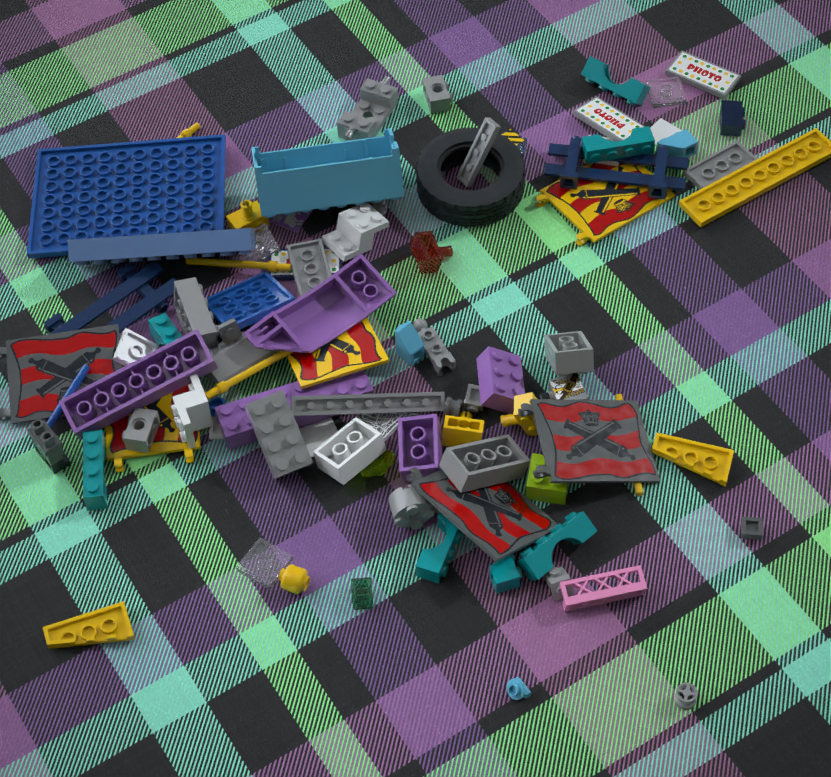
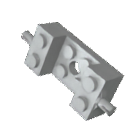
[337,76,398,141]

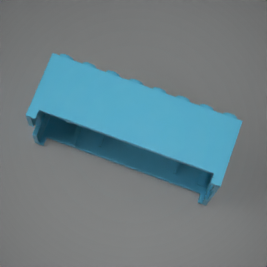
[251,128,404,218]

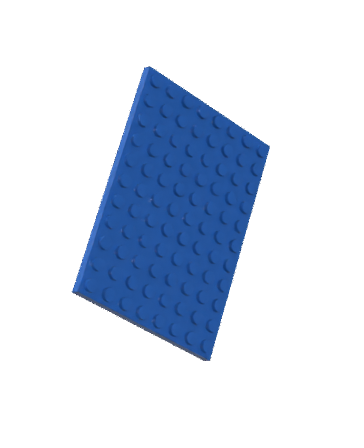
[27,134,226,259]

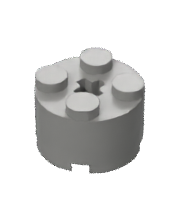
[389,484,434,530]

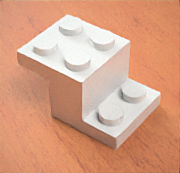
[322,202,389,262]
[171,374,213,449]

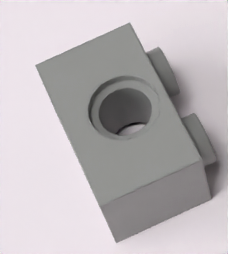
[423,75,453,114]
[122,407,160,453]

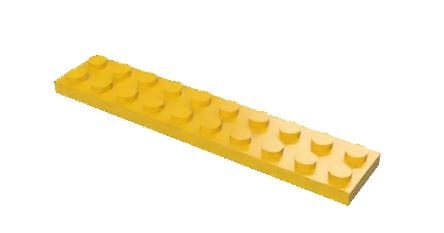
[679,128,831,228]

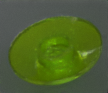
[360,451,396,477]

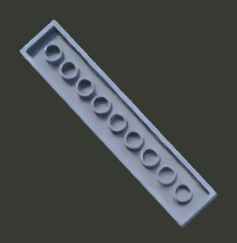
[67,228,256,265]

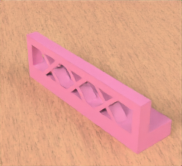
[559,565,647,612]

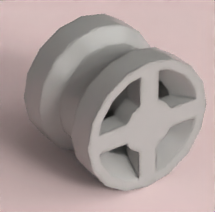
[675,682,698,710]

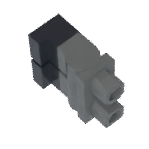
[27,418,71,475]

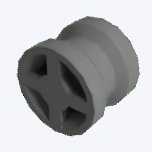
[443,397,463,417]

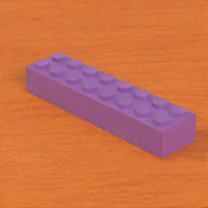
[59,329,218,440]
[214,370,374,450]

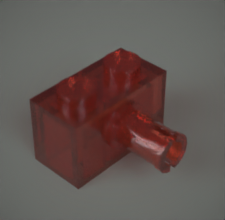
[410,231,453,274]

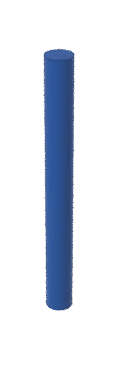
[47,364,90,429]

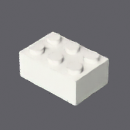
[313,417,387,485]

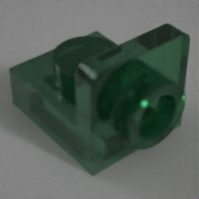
[351,577,374,610]

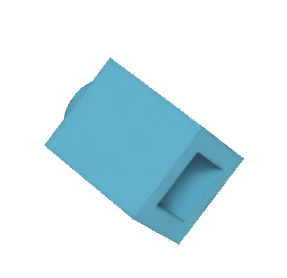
[656,129,698,158]
[395,320,425,366]

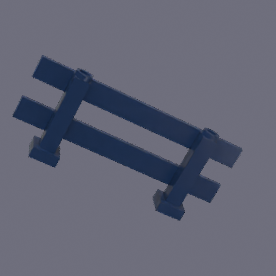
[544,136,689,199]
[44,261,176,334]

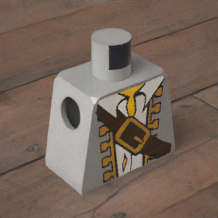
[540,373,588,400]

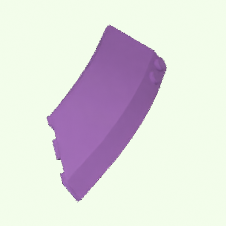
[243,254,397,353]

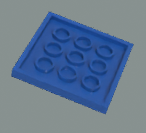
[207,271,295,330]

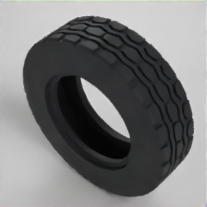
[416,127,525,227]

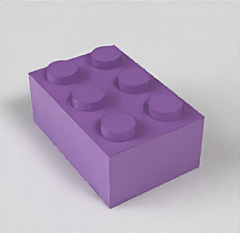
[476,346,525,414]
[398,414,442,481]

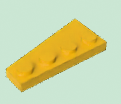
[652,432,734,487]
[43,601,135,649]

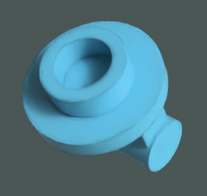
[507,677,532,700]

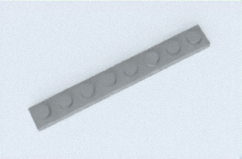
[290,392,445,416]

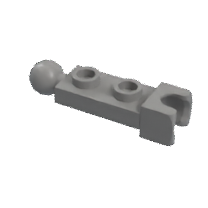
[413,318,456,376]

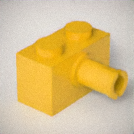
[226,200,269,232]
[501,392,538,436]
[442,411,484,447]

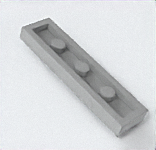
[456,117,501,187]

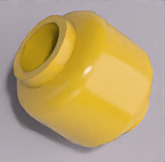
[278,564,311,594]

